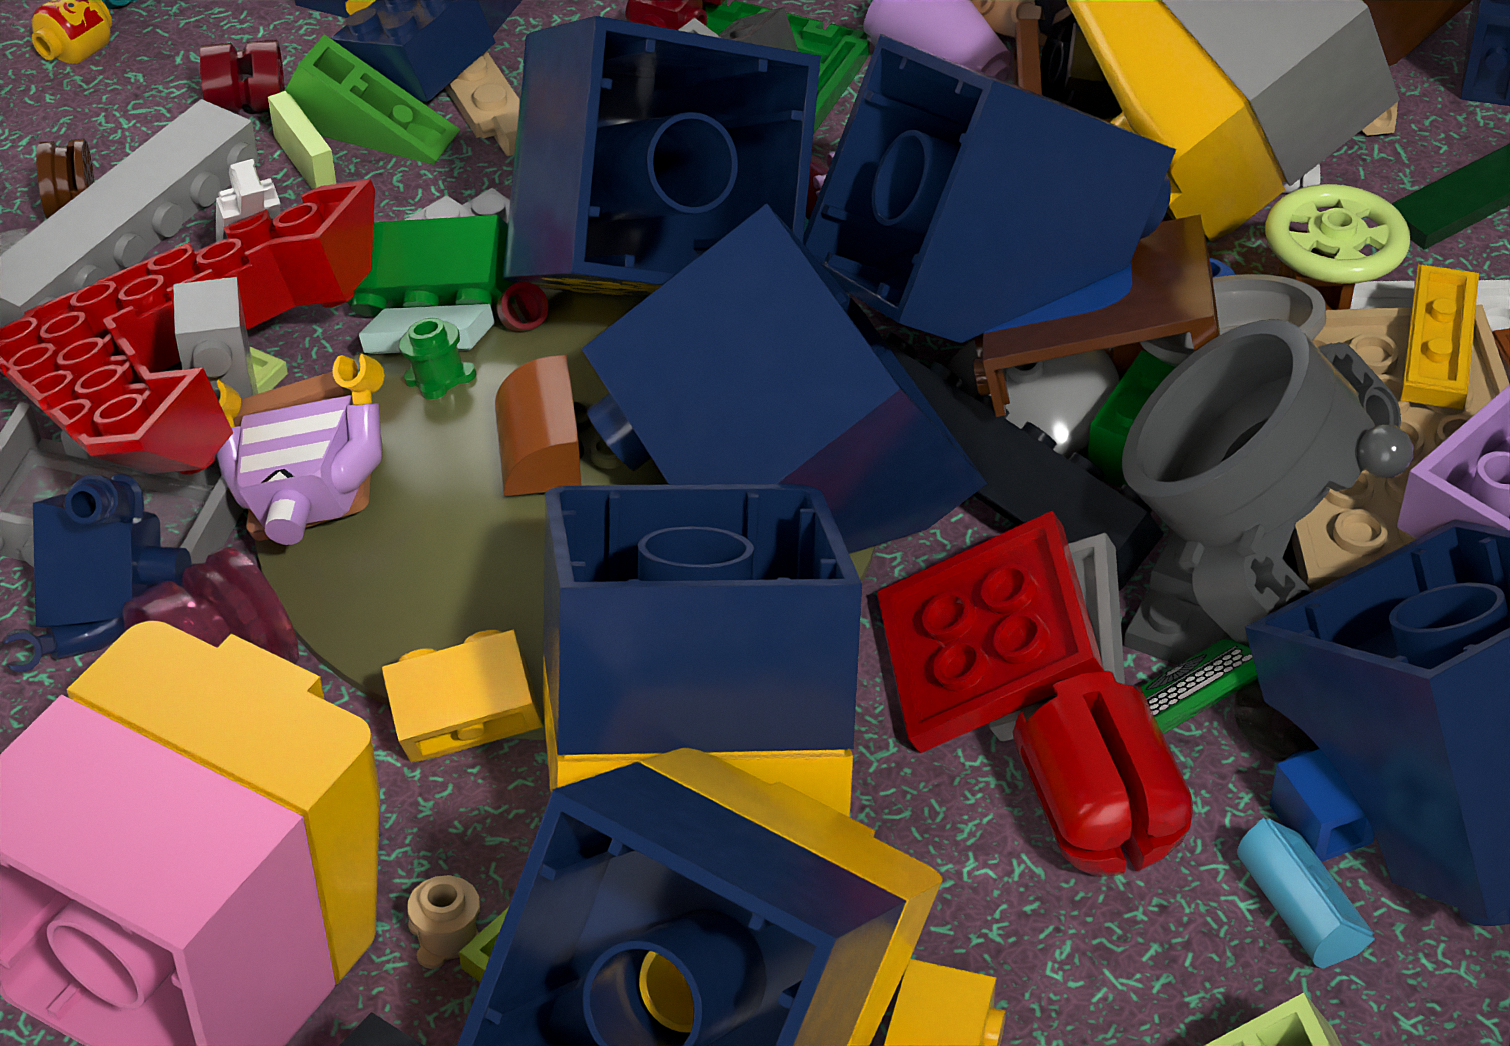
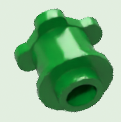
[399,318,476,399]

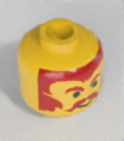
[32,0,112,64]

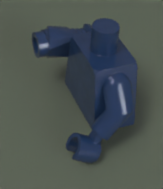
[3,474,192,672]

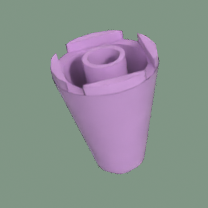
[863,0,1011,81]

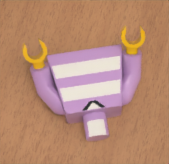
[216,354,385,545]

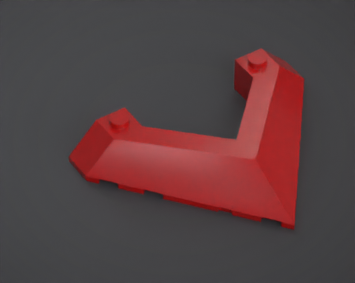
[0,179,375,475]

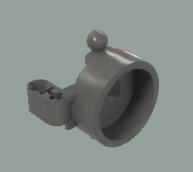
[1122,319,1414,648]

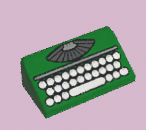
[1141,639,1258,735]

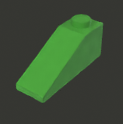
[285,34,460,165]

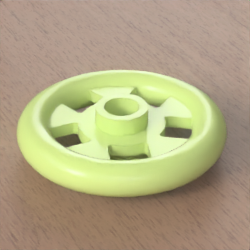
[1265,184,1410,284]

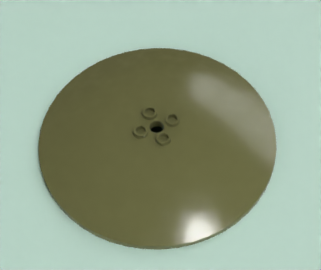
[255,289,876,740]

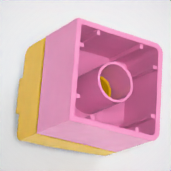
[0,621,380,1046]

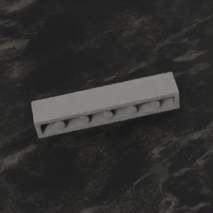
[0,99,259,328]

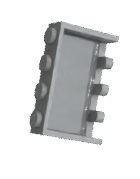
[0,402,245,600]

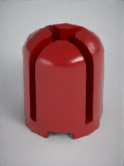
[1012,671,1193,877]

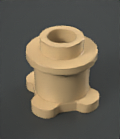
[408,875,480,969]

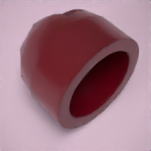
[497,282,549,332]

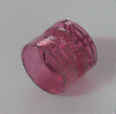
[122,547,299,665]

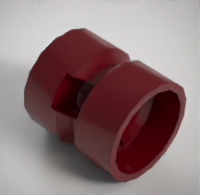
[200,40,285,114]

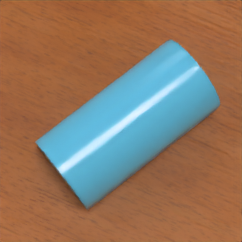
[1237,818,1375,968]

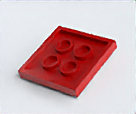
[877,510,1104,753]

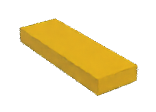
[1400,265,1479,410]

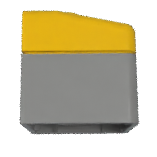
[1066,0,1400,241]

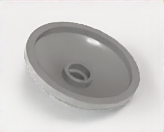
[1140,274,1327,367]
[946,339,1120,460]

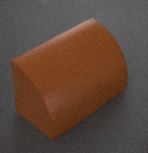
[495,354,581,496]

